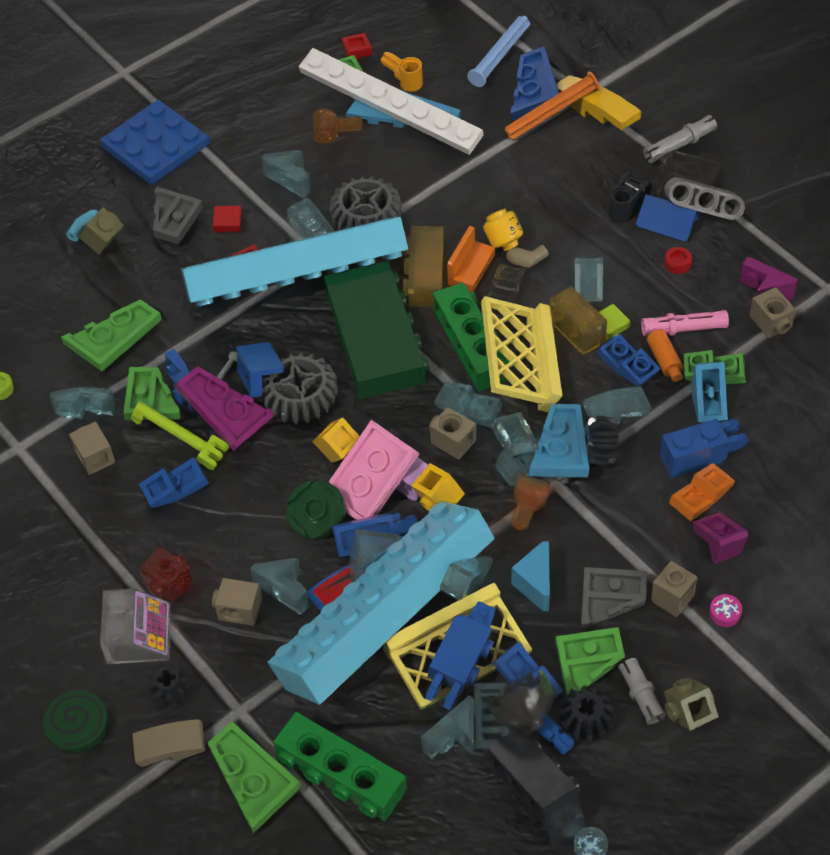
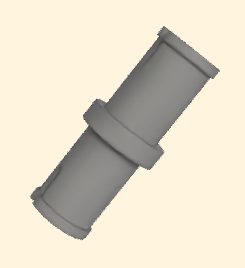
[618,658,666,724]

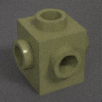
[663,678,719,731]

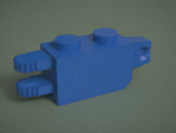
[425,601,496,710]

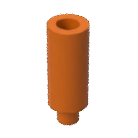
[646,329,683,382]

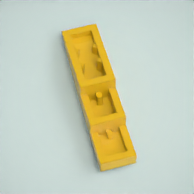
[556,75,641,131]

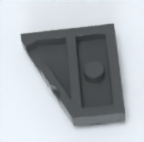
[153,187,203,245]
[581,567,647,628]

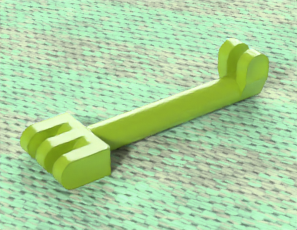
[131,401,229,470]

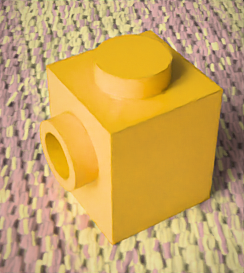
[411,463,465,511]

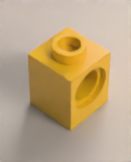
[312,417,360,463]

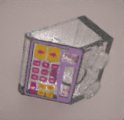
[100,589,171,664]

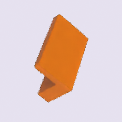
[447,226,495,292]

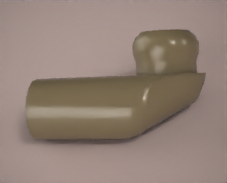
[506,245,549,269]

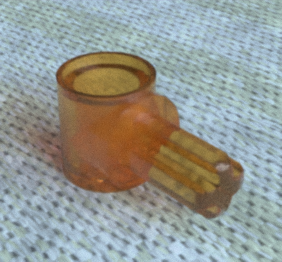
[312,109,363,144]
[511,474,551,531]

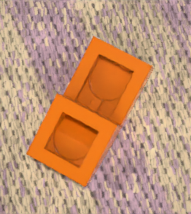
[669,463,735,521]

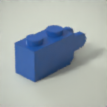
[659,419,749,479]

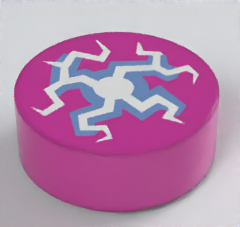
[709,594,742,627]

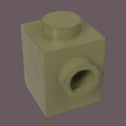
[79,207,124,255]

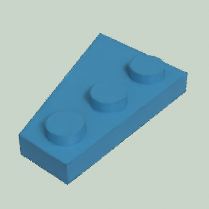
[528,404,589,477]

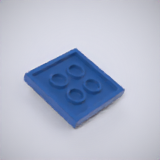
[100,99,210,185]

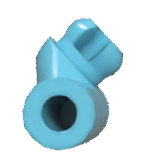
[66,210,98,242]

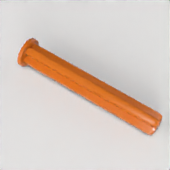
[505,71,600,140]

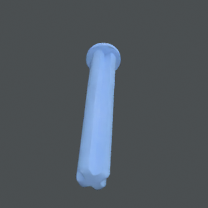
[467,16,530,87]

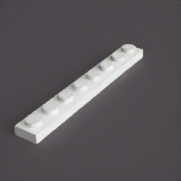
[299,48,483,155]

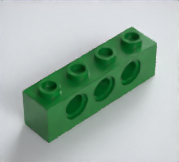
[433,282,512,392]
[273,712,407,821]

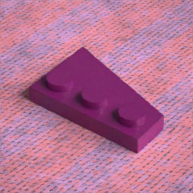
[175,366,274,451]

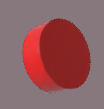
[664,247,692,274]

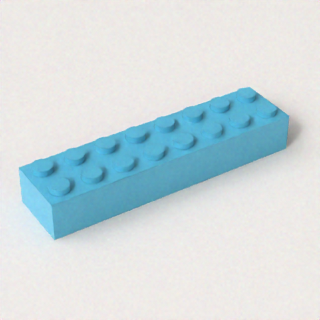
[181,217,408,306]
[267,501,495,705]

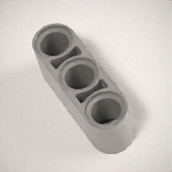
[664,177,745,220]

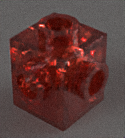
[140,546,192,602]

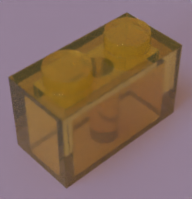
[549,286,607,355]

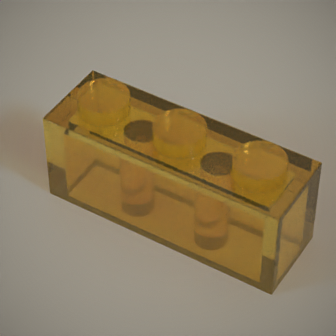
[403,226,444,307]

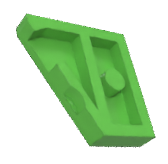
[123,367,181,420]
[555,627,625,698]

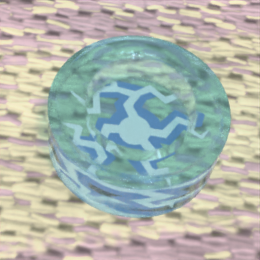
[574,827,608,855]

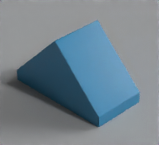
[691,361,728,423]
[511,541,550,611]

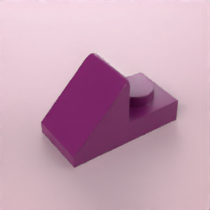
[740,257,798,301]
[693,512,748,564]

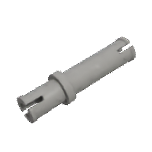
[643,115,717,164]

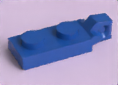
[332,512,418,557]

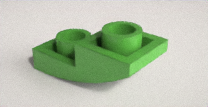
[684,350,746,384]

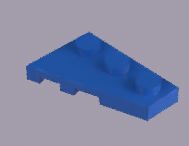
[511,46,559,120]

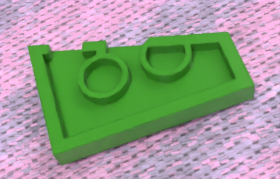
[61,300,162,371]
[208,721,301,834]

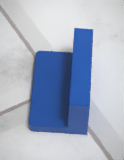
[636,195,701,241]
[236,342,284,398]

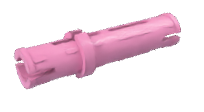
[641,310,729,336]

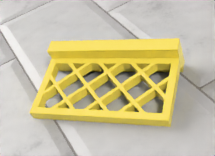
[481,296,562,412]
[383,583,532,710]

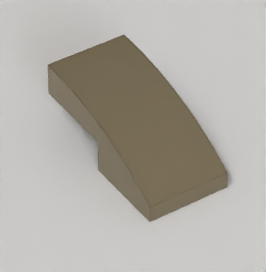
[133,719,206,767]

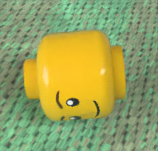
[483,208,523,251]

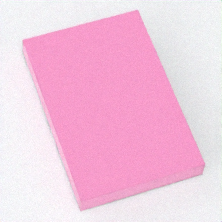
[329,420,420,520]

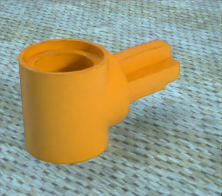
[381,52,423,92]

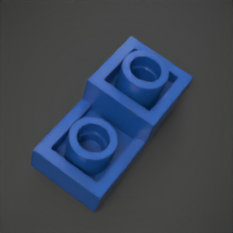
[597,333,661,387]
[165,348,195,412]

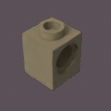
[749,287,796,338]
[429,407,476,460]
[69,421,115,475]
[651,561,697,617]
[212,578,262,626]

